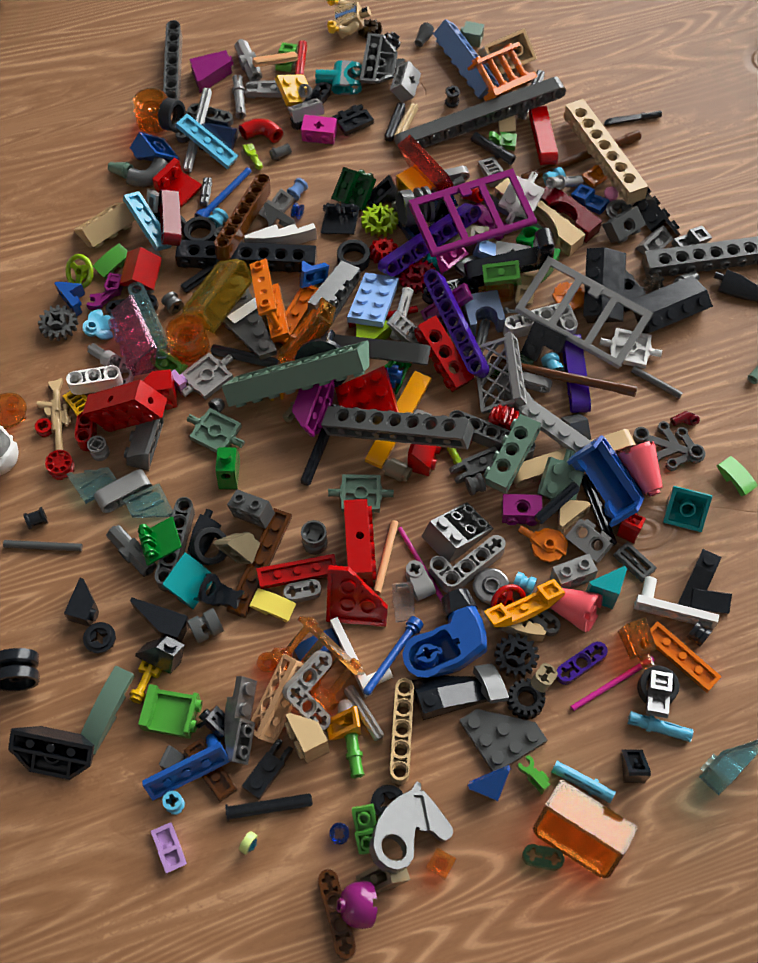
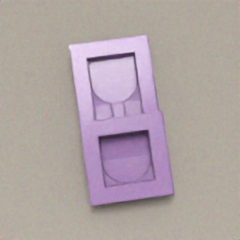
[151,822,187,873]

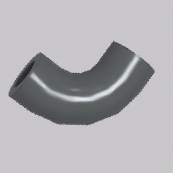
[126,157,168,187]

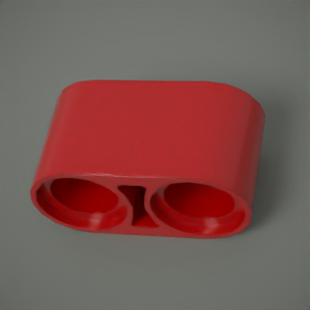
[74,412,97,451]

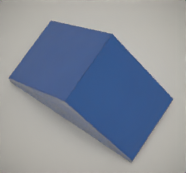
[468,765,511,801]

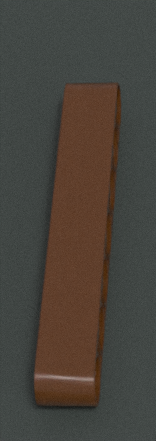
[214,174,271,261]

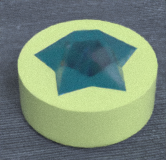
[239,831,258,855]

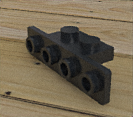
[632,187,681,236]

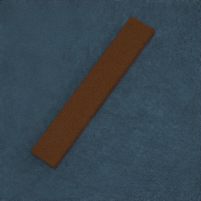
[226,508,292,618]

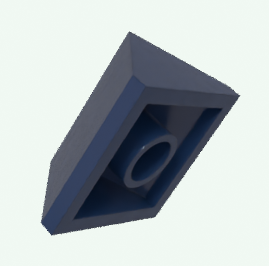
[199,123,239,151]

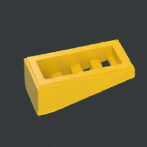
[62,391,87,416]

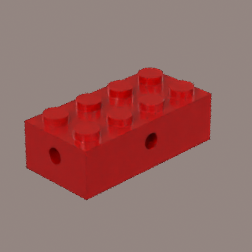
[82,380,167,432]
[344,499,377,587]

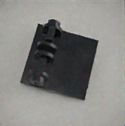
[321,203,360,235]

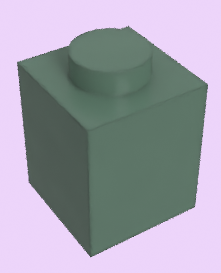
[460,21,484,48]

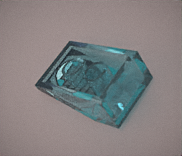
[699,740,758,795]

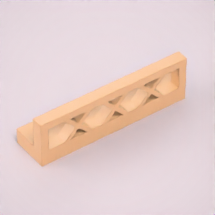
[251,653,310,744]

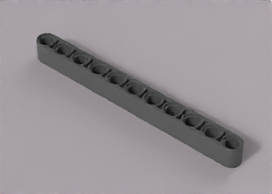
[394,77,566,155]

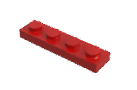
[256,554,337,589]

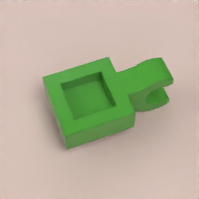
[488,131,517,151]
[517,755,550,794]

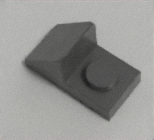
[264,202,296,227]

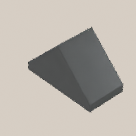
[561,413,592,440]

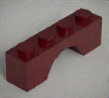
[540,186,602,243]

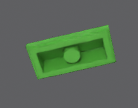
[147,346,188,375]

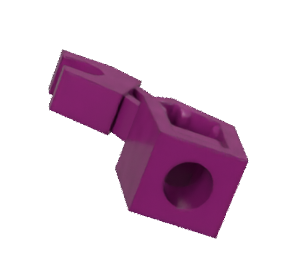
[87,273,123,310]

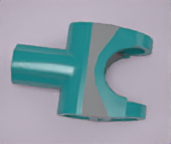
[315,60,362,95]

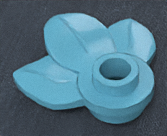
[82,309,117,340]

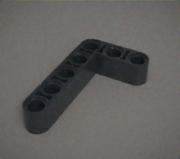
[464,228,555,284]

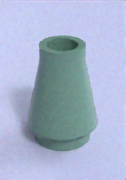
[108,162,134,179]

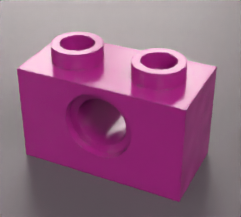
[501,494,542,526]

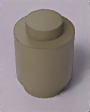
[383,457,413,482]

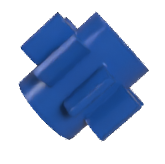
[387,365,403,388]

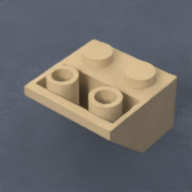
[284,713,330,763]

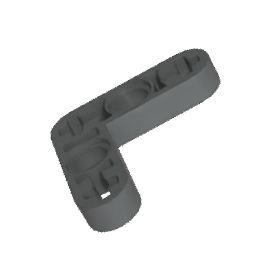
[175,103,233,143]

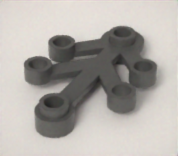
[633,421,706,471]

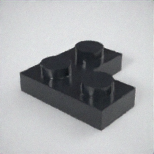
[520,321,568,362]

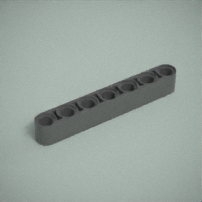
[163,20,182,113]
[315,332,431,365]

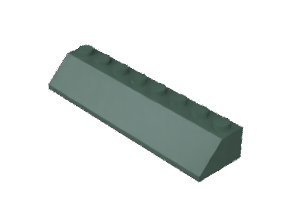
[221,340,369,408]

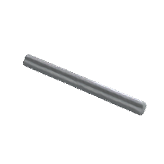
[182,88,212,173]

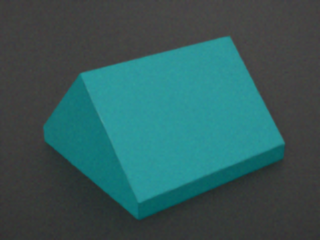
[663,486,713,532]
[586,566,627,609]

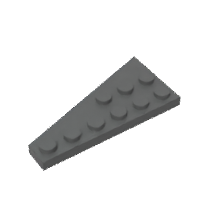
[192,275,277,360]

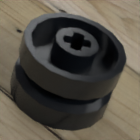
[0,648,40,691]

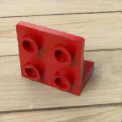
[152,158,202,207]

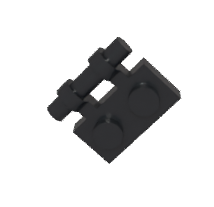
[332,104,374,136]

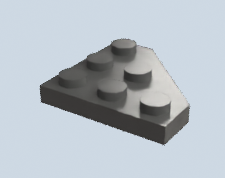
[459,709,547,772]

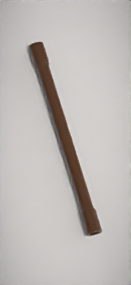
[521,130,641,180]
[490,356,637,397]

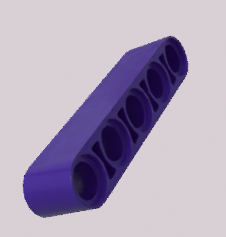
[562,334,591,413]

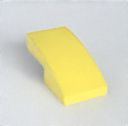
[249,588,296,623]

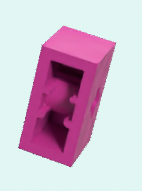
[301,115,337,144]

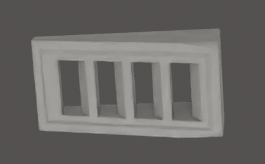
[478,157,505,188]
[386,310,420,344]

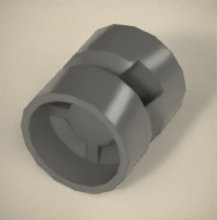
[301,520,328,555]
[187,608,224,644]

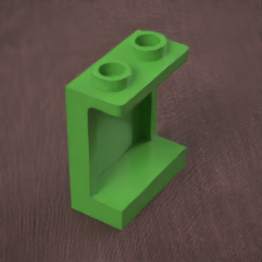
[482,260,522,290]
[138,684,203,739]

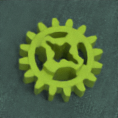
[361,203,398,237]

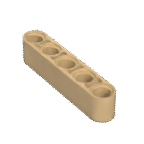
[390,678,414,785]

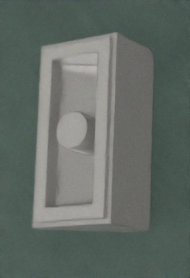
[287,98,324,123]
[635,225,673,255]

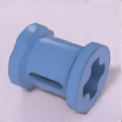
[287,178,308,201]

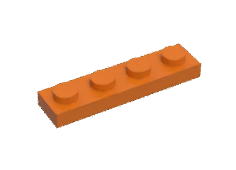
[277,286,318,346]
[643,621,722,693]

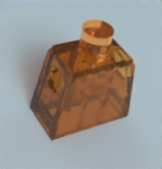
[618,617,656,669]

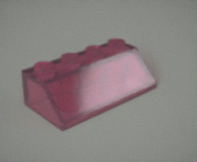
[108,295,157,376]

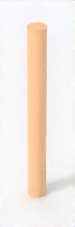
[373,520,398,594]

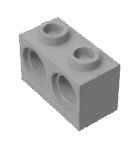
[565,519,614,563]

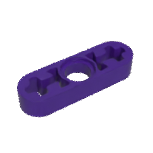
[556,641,608,685]

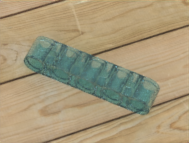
[128,282,171,359]

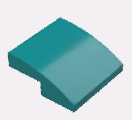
[161,552,212,610]

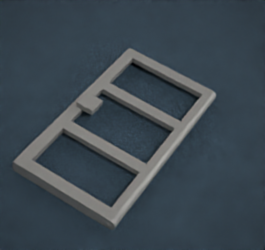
[514,256,653,369]

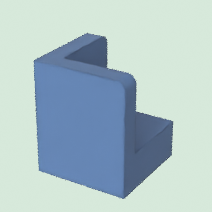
[473,240,496,258]

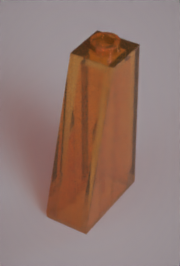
[277,297,336,363]

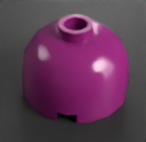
[337,881,377,929]

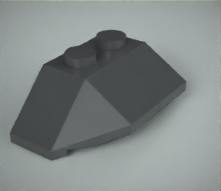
[360,33,398,84]

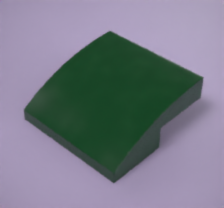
[331,167,377,211]

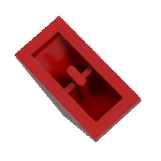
[616,513,646,543]

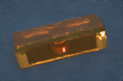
[476,284,514,302]

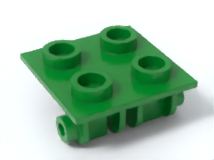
[138,517,182,566]

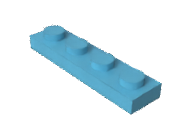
[176,114,238,169]
[123,191,171,251]

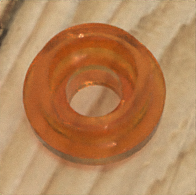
[257,652,278,672]

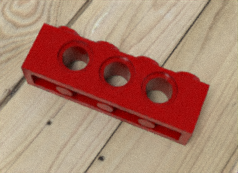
[414,315,475,392]

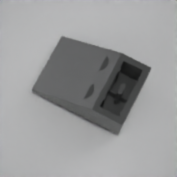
[421,502,493,563]

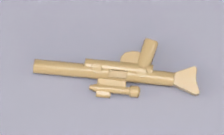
[37,378,71,454]

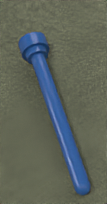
[194,168,251,218]
[363,616,424,695]

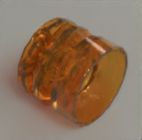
[133,88,168,133]
[166,314,210,363]

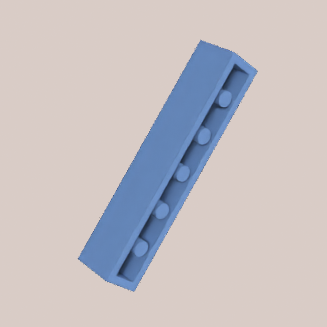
[433,19,499,99]

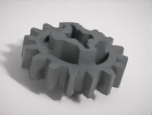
[38,305,79,341]

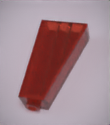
[397,135,454,192]

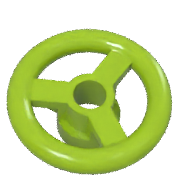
[65,254,94,289]

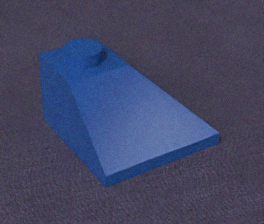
[129,132,180,161]

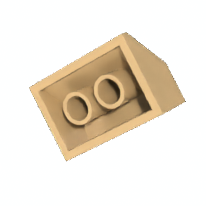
[477,28,537,75]
[74,202,135,248]

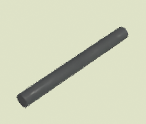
[3,540,83,551]

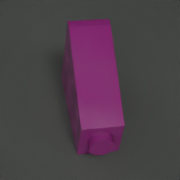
[190,50,234,93]

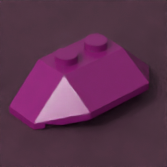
[292,379,336,437]

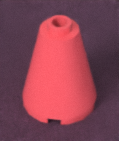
[618,441,663,497]
[549,588,603,632]

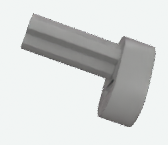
[87,343,122,367]

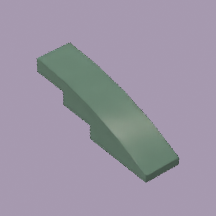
[81,665,135,755]

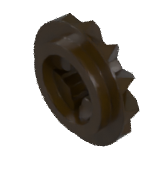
[358,18,382,38]

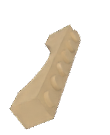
[494,178,585,256]

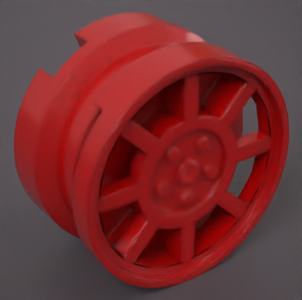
[45,450,75,480]

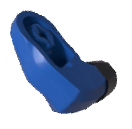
[403,588,487,678]

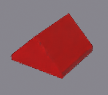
[119,247,162,291]

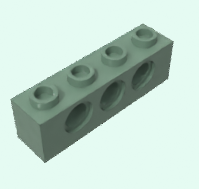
[484,414,541,494]

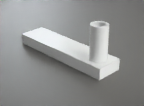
[634,576,719,629]
[330,617,393,698]

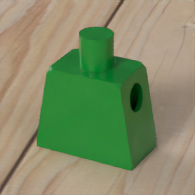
[216,447,240,490]

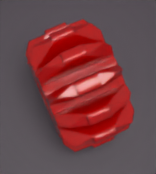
[369,237,398,264]
[488,404,519,431]

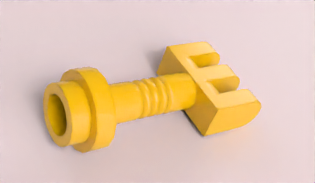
[129,660,162,704]

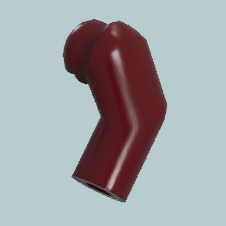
[670,411,700,426]

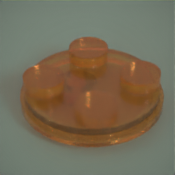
[0,393,27,429]

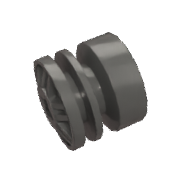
[395,186,435,227]

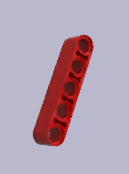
[529,105,558,165]

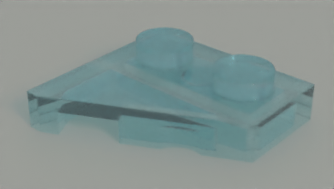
[67,467,117,504]
[124,483,173,518]

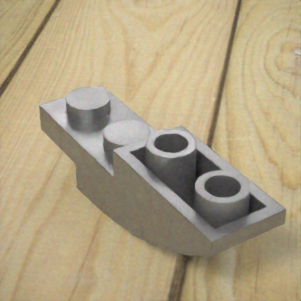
[224,676,257,765]

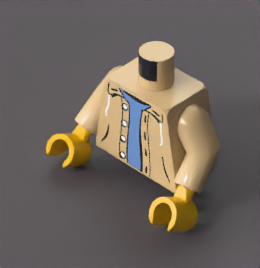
[327,0,371,39]

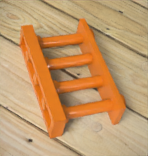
[467,42,538,102]
[249,259,290,343]

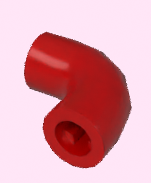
[238,118,284,143]

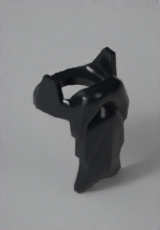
[194,573,245,609]

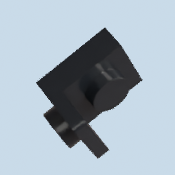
[196,705,225,739]

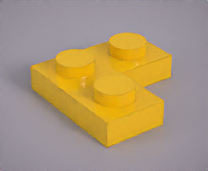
[275,75,308,106]

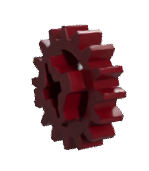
[399,259,436,294]

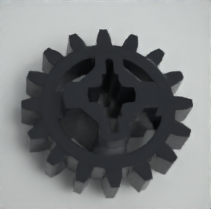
[494,633,539,679]

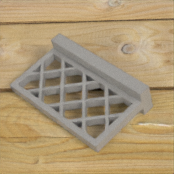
[476,332,527,414]

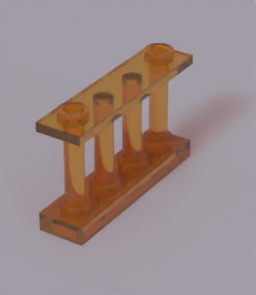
[270,616,365,710]

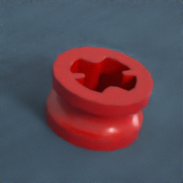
[34,418,52,437]

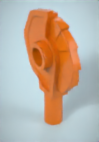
[552,282,585,310]
[518,525,568,563]

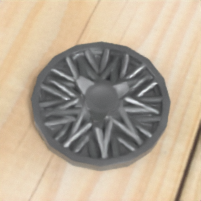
[473,568,509,605]

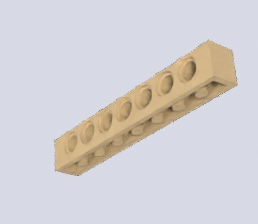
[563,99,648,205]

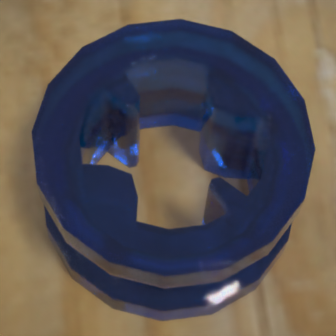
[290,202,305,220]
[329,823,349,845]

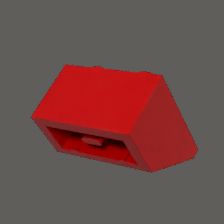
[143,369,178,410]

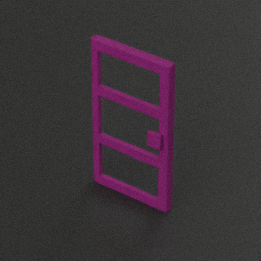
[408,168,537,257]

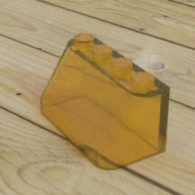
[182,259,252,333]

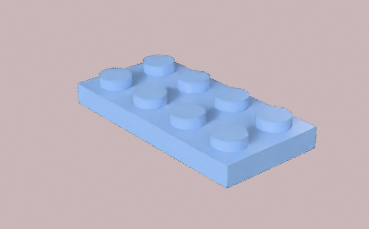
[347,273,399,328]

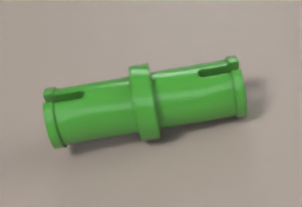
[344,733,365,779]

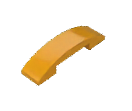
[484,579,565,627]

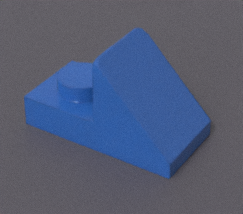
[300,261,329,288]
[54,281,85,316]

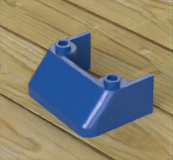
[567,435,644,527]

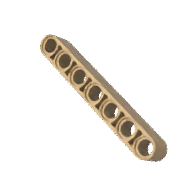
[513,429,636,488]

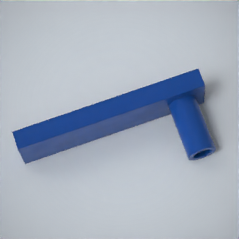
[142,734,230,800]

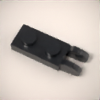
[242,739,294,800]

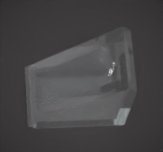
[392,581,415,622]

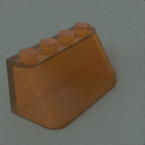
[533,779,638,878]

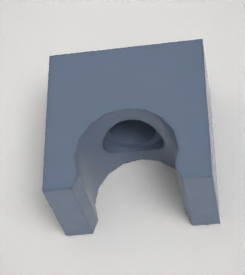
[461,290,506,337]

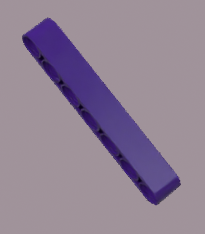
[378,203,482,277]
[423,269,490,378]

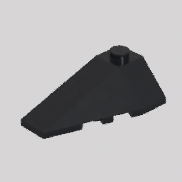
[412,675,488,721]

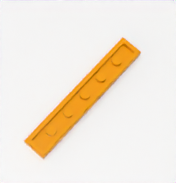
[365,371,431,469]

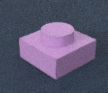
[172,370,188,395]

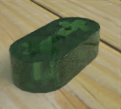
[522,844,565,871]

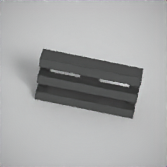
[613,541,657,583]

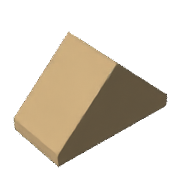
[557,500,591,533]

